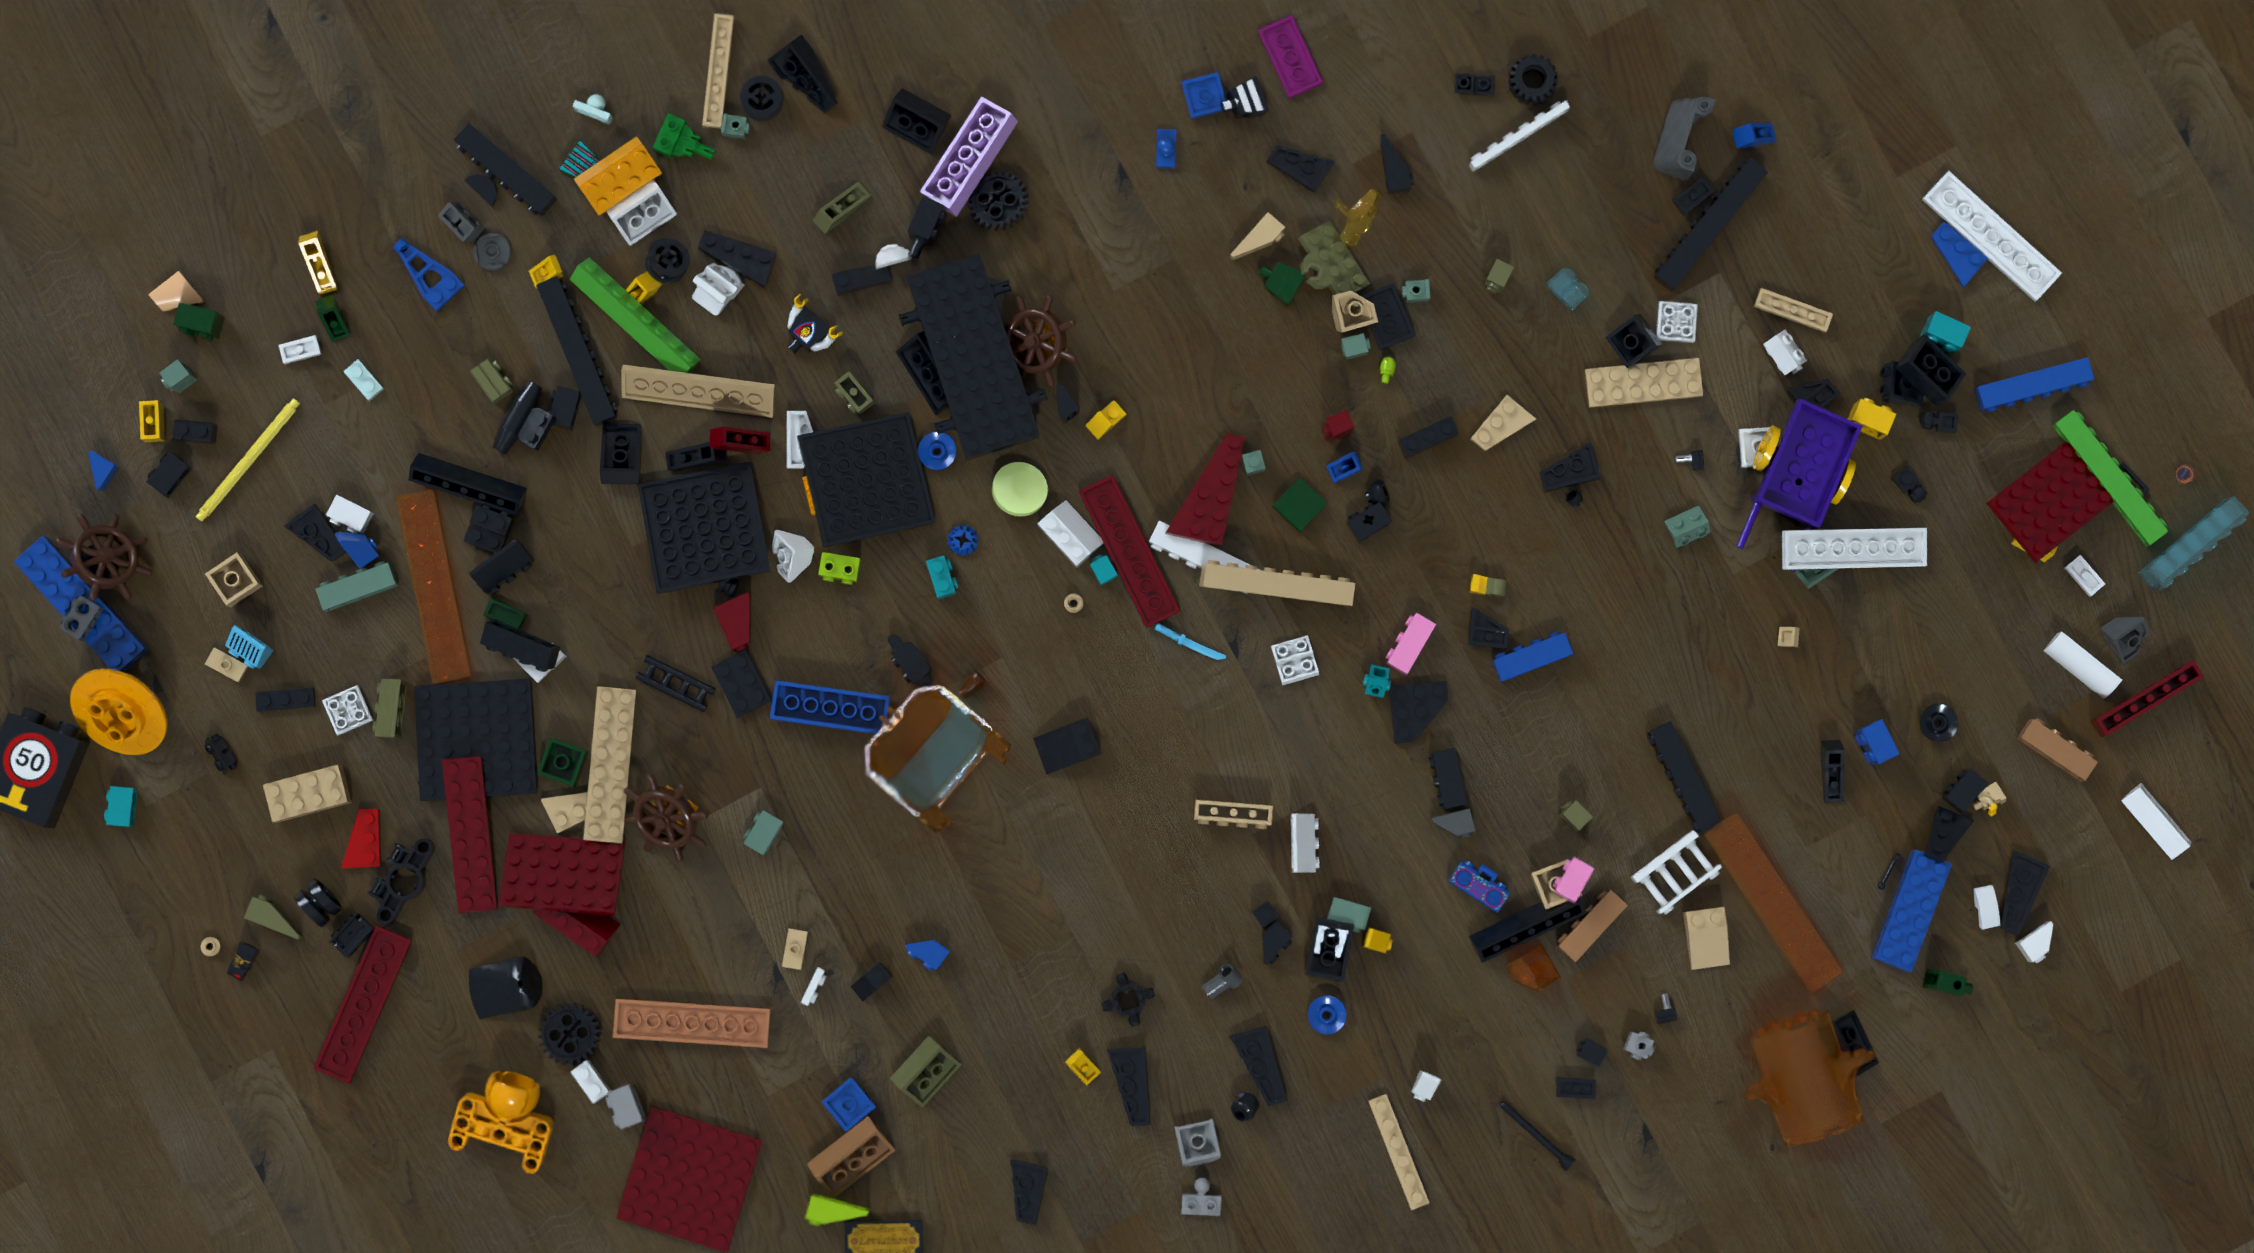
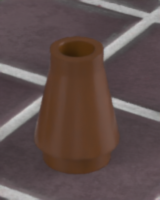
[958,671,986,699]

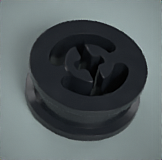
[740,76,783,121]
[645,238,690,284]

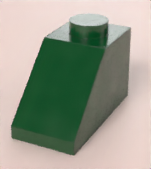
[315,294,350,342]

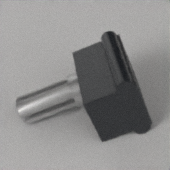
[1675,450,1705,471]
[1655,993,1677,1024]

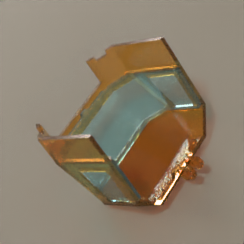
[865,685,1011,833]

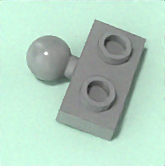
[1181,1178,1221,1216]

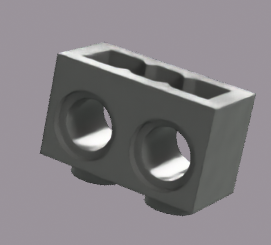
[438,202,485,242]
[60,595,104,641]

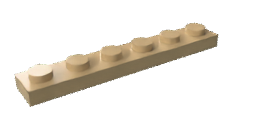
[702,14,734,129]
[1368,1094,1429,1210]

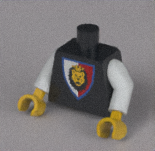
[787,294,843,354]

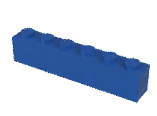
[1974,357,2094,413]

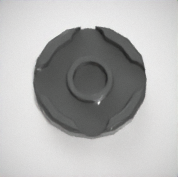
[473,233,512,271]

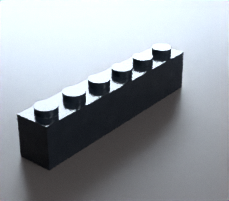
[454,123,557,216]
[408,453,527,515]
[1647,721,1723,835]
[1469,897,1587,963]

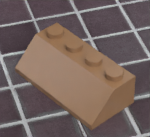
[807,1116,895,1198]

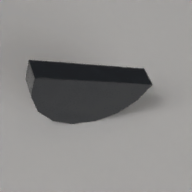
[464,174,497,207]

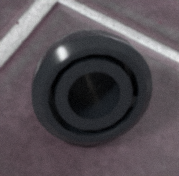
[1365,479,1390,505]

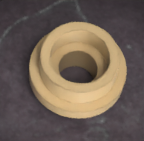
[1064,594,1083,613]
[201,937,221,956]

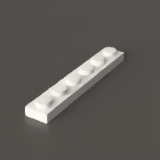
[1469,101,1570,172]

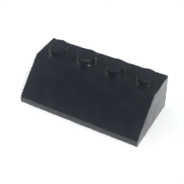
[896,331,948,416]

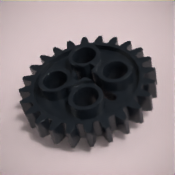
[967,170,1029,232]
[538,1002,601,1065]

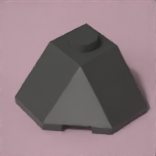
[2100,617,2149,665]

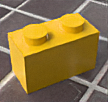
[139,400,165,442]

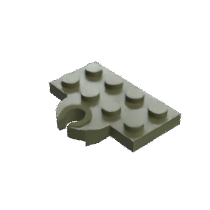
[1298,220,1370,295]

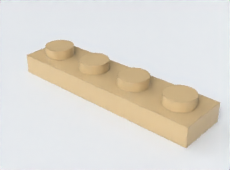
[1754,288,1833,333]

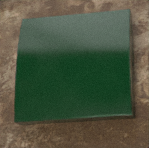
[1272,477,1327,533]

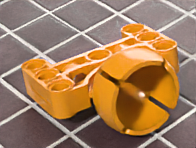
[448,1071,554,1173]

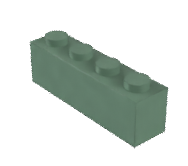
[315,561,399,612]

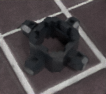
[1101,973,1155,1027]

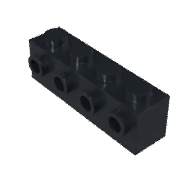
[480,620,560,672]

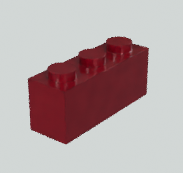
[1321,410,1354,444]
[710,426,770,454]

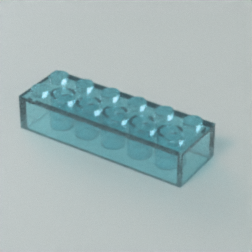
[2138,495,2249,590]

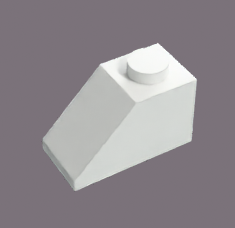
[2015,921,2053,963]
[1411,1071,1441,1102]

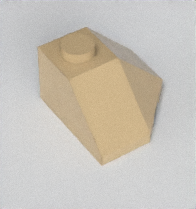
[1332,290,1378,332]

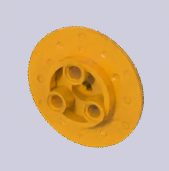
[70,669,168,755]

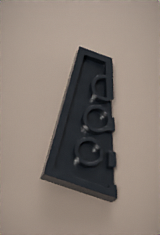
[698,230,777,289]
[2000,850,2050,936]
[1229,1026,1288,1106]
[1106,1047,1151,1126]

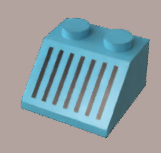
[225,625,274,669]

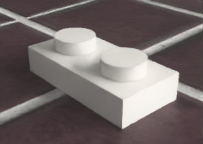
[279,335,322,364]
[2064,555,2105,597]
[801,967,827,1006]

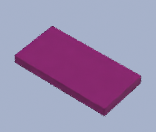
[1257,15,1323,99]

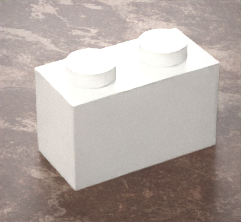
[326,495,374,534]
[571,1060,611,1103]

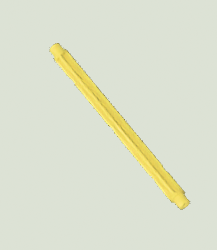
[195,398,300,522]

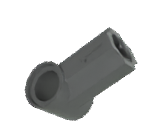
[1202,963,1243,999]

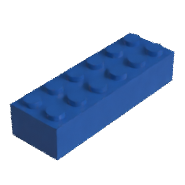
[770,680,891,736]
[1871,850,1952,972]

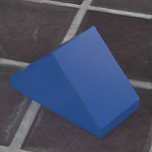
[88,451,119,491]
[1327,451,1363,483]

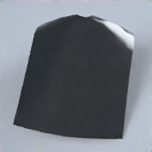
[469,957,543,1019]

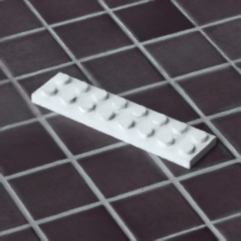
[1922,171,2062,302]
[1782,528,1927,569]

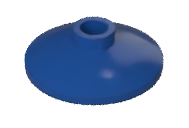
[918,432,956,470]
[1308,996,1346,1034]

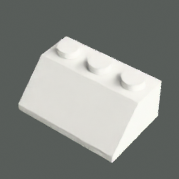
[606,179,677,246]
[1038,500,1104,568]
[1290,814,1319,873]

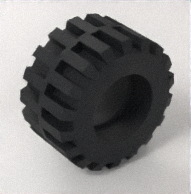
[1508,54,1558,105]

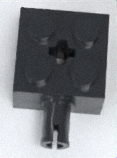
[907,196,947,259]

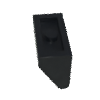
[1056,385,1080,424]

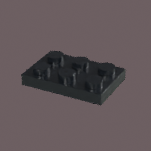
[1361,283,1415,351]
[711,650,772,718]

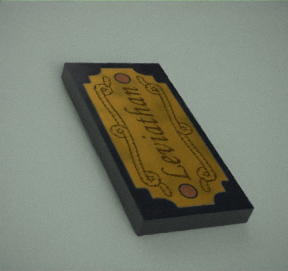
[845,1220,923,1253]

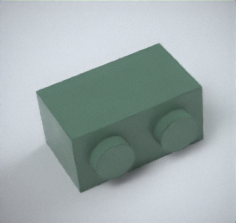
[160,359,198,393]
[743,810,785,856]
[1327,897,1371,933]

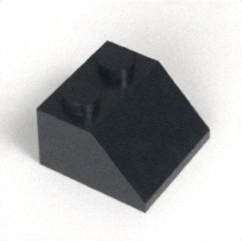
[1605,314,1663,368]

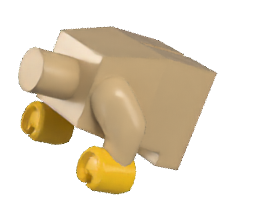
[1972,782,2006,817]

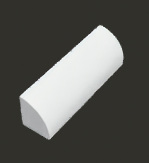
[2043,632,2122,699]
[2122,783,2192,860]

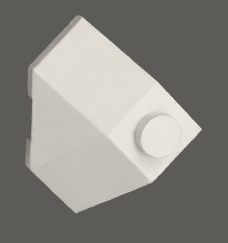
[772,530,814,583]

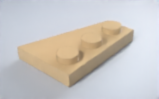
[1470,395,1536,451]
[541,792,587,834]

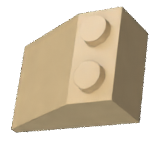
[1683,907,1730,970]

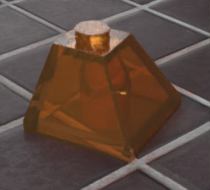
[1505,944,1561,993]

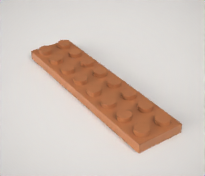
[613,999,771,1048]

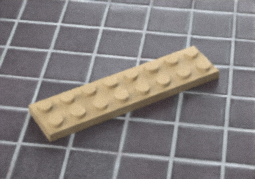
[621,365,775,418]
[583,686,636,844]

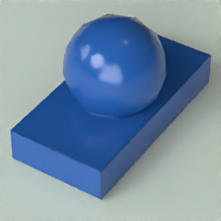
[1156,129,1176,168]

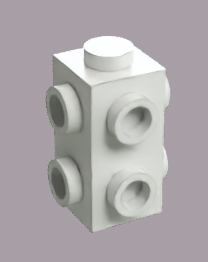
[1763,330,1807,375]

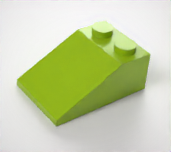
[805,1193,870,1226]

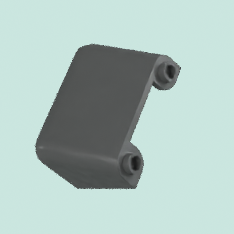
[1653,97,1716,181]

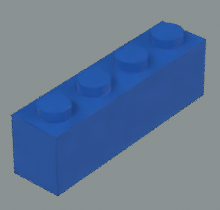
[1492,631,1573,683]

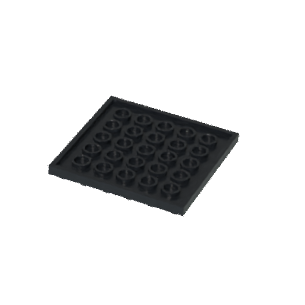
[797,412,936,548]
[637,461,771,594]
[414,678,537,802]

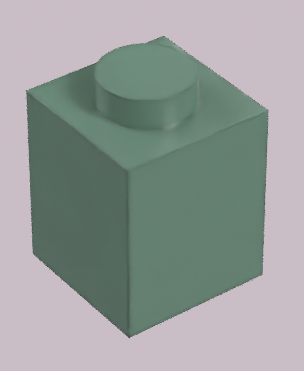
[1340,333,1371,360]
[1241,450,1265,476]

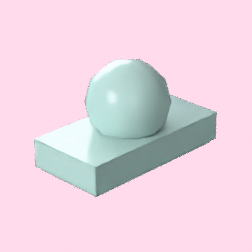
[573,94,613,124]

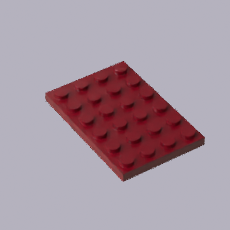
[1986,442,2114,563]
[498,833,625,916]

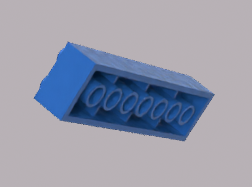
[13,536,150,673]

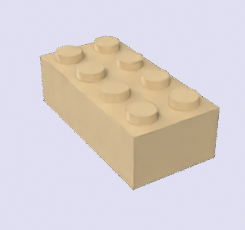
[263,765,352,823]

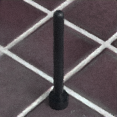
[1500,1101,1576,1171]

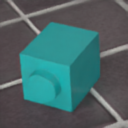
[1090,554,1118,586]

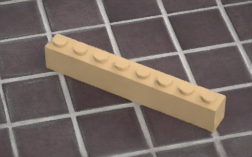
[1199,560,1355,606]

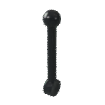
[1878,853,1900,890]

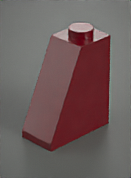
[713,592,751,652]

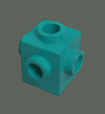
[1363,664,1391,698]

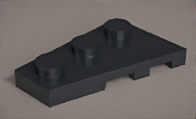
[1266,145,1335,193]
[1540,442,1601,493]
[284,504,346,562]
[1924,806,1975,863]
[1010,1159,1049,1225]

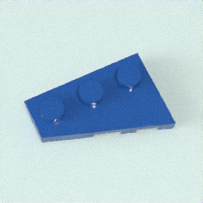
[1931,222,1988,288]

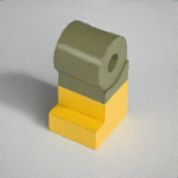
[1469,574,1507,597]

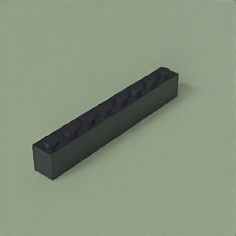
[1654,158,1768,292]
[536,276,618,427]

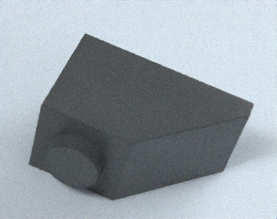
[1431,809,1475,839]

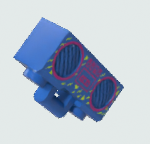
[1448,861,1510,913]

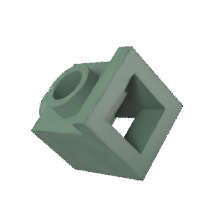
[721,113,750,139]
[1402,279,1430,302]

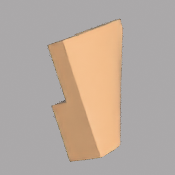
[148,271,204,312]

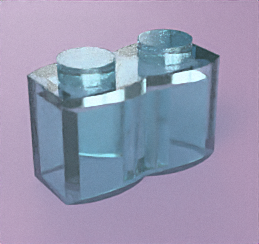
[1545,267,1590,312]

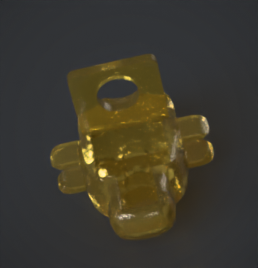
[1332,188,1381,246]

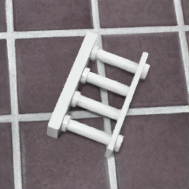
[1630,830,1722,915]

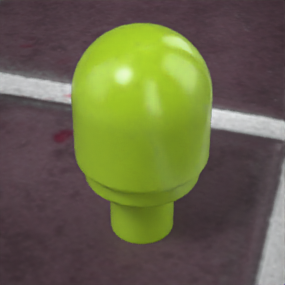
[1379,357,1396,384]

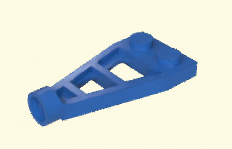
[393,238,465,312]

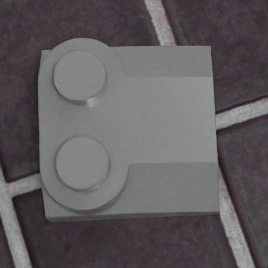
[1175,1119,1221,1166]

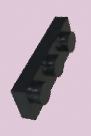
[255,687,316,712]

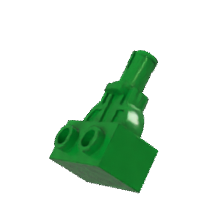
[653,113,716,160]

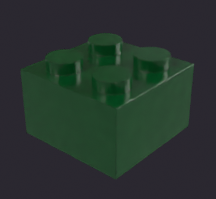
[173,303,225,341]
[537,737,589,787]

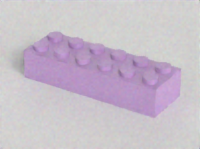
[920,97,1018,217]

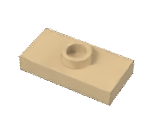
[205,647,249,683]
[782,929,808,970]

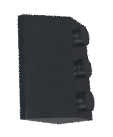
[882,88,952,154]
[469,539,535,595]
[1817,1010,1879,1081]

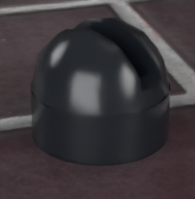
[1566,490,1583,507]

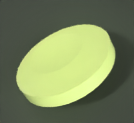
[992,462,1048,516]

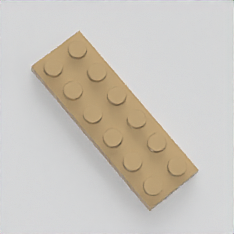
[1584,358,1703,408]

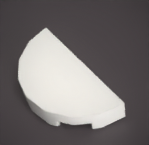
[875,244,912,269]

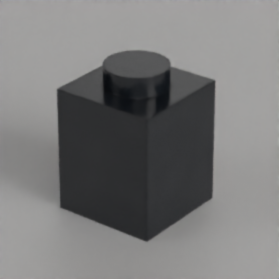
[1252,901,1279,928]
[1576,1038,1608,1067]

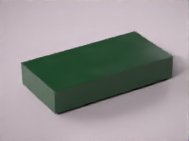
[483,598,527,630]

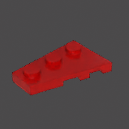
[341,809,381,868]

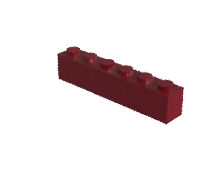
[2091,660,2204,737]

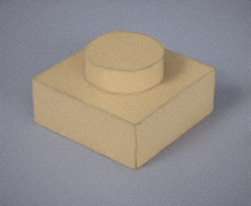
[1778,627,1800,647]

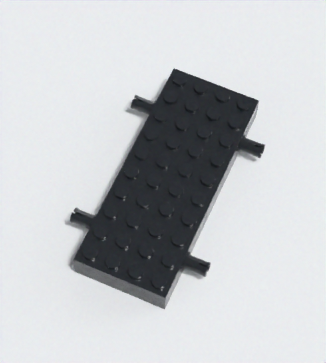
[898,253,1048,461]

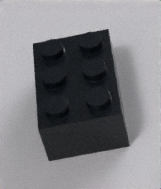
[1895,335,1966,406]

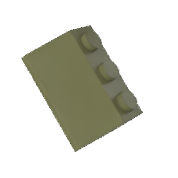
[372,679,408,739]
[890,1036,962,1108]

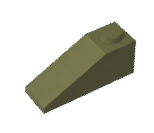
[813,182,871,234]
[244,895,303,939]

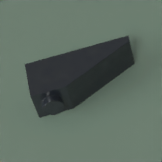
[1380,134,1414,194]
[831,265,893,296]
[665,442,728,471]
[1821,740,1845,803]

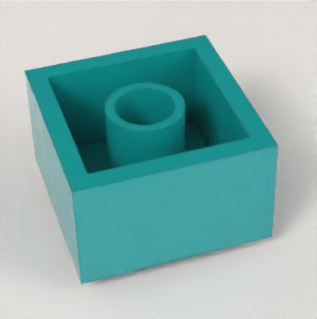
[1919,311,1971,354]

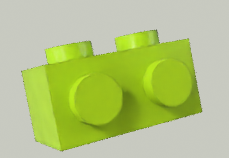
[818,552,861,585]

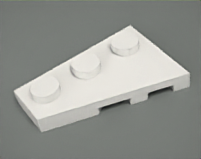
[786,411,813,469]

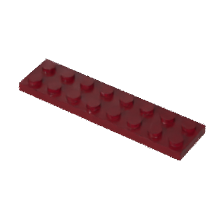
[1078,474,1180,629]
[442,756,498,913]
[313,925,413,1084]

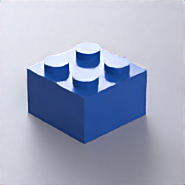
[1854,719,1900,766]

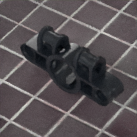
[367,839,435,924]

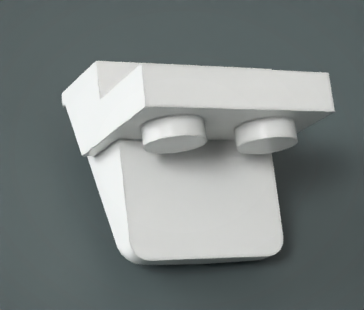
[692,263,744,315]

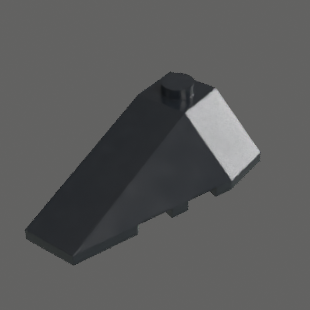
[767,34,838,113]

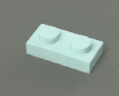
[343,359,384,401]

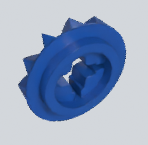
[948,525,978,555]

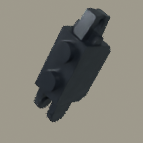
[887,634,935,694]

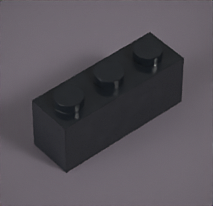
[1398,416,1459,460]
[1428,748,1467,810]

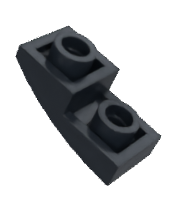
[1454,74,1495,96]

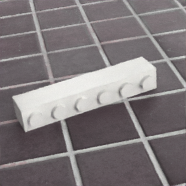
[1149,521,1262,594]

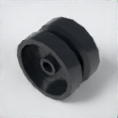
[294,878,343,928]

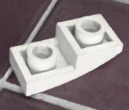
[1974,885,2000,929]

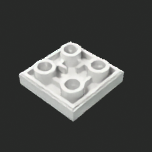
[1656,301,1697,343]
[322,685,373,736]

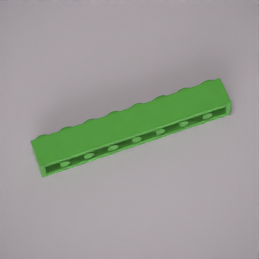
[570,257,701,374]
[2052,410,2169,547]

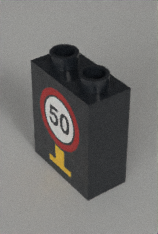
[0,707,90,829]

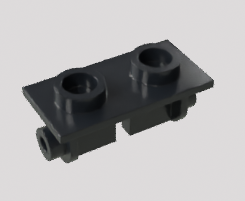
[204,734,237,775]

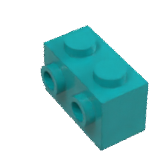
[926,556,958,600]

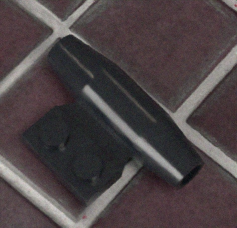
[492,381,556,455]

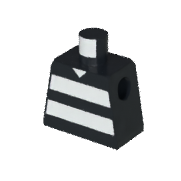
[1220,76,1269,119]

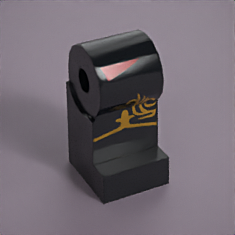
[227,942,260,981]

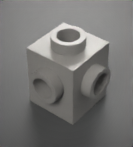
[1623,1031,1655,1061]

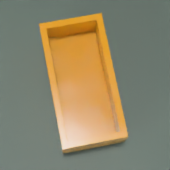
[574,136,662,215]

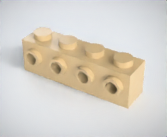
[1194,800,1273,829]

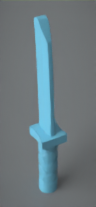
[1154,623,1226,660]

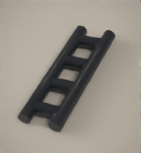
[635,655,716,712]

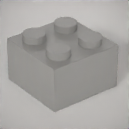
[606,1083,647,1130]

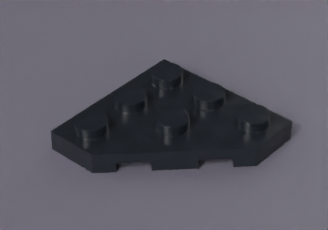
[1389,681,1448,744]

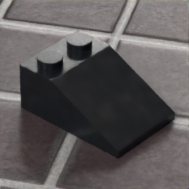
[600,423,641,485]
[1033,718,1101,775]
[1305,917,1354,982]

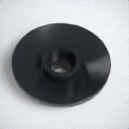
[1919,704,1958,742]

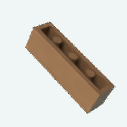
[2017,718,2098,782]
[1557,890,1628,962]

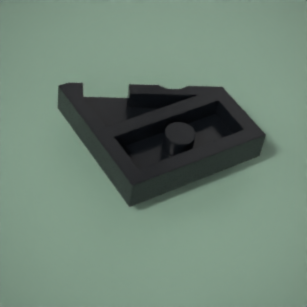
[1787,379,1840,408]
[1468,608,1509,649]

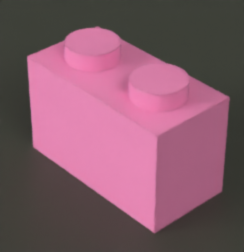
[1553,857,1594,904]

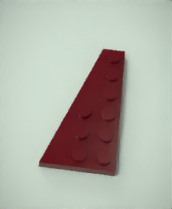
[1165,433,1246,547]

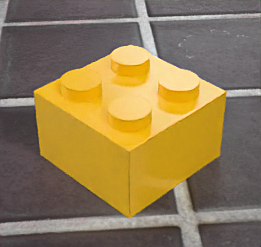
[1848,398,1896,440]

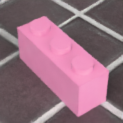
[1386,613,1436,675]

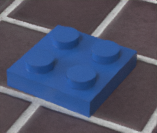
[1181,72,1226,119]
[822,1077,876,1132]

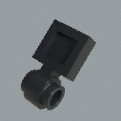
[1920,412,1958,433]
[1892,466,1928,504]

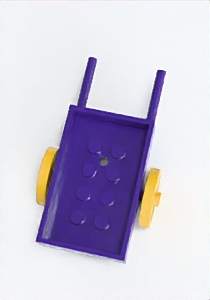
[1736,399,1862,572]

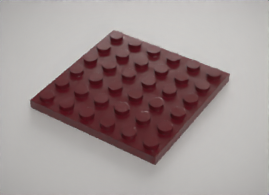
[616,1106,763,1253]

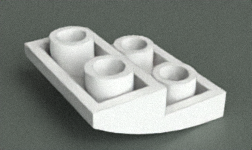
[1271,635,1319,685]

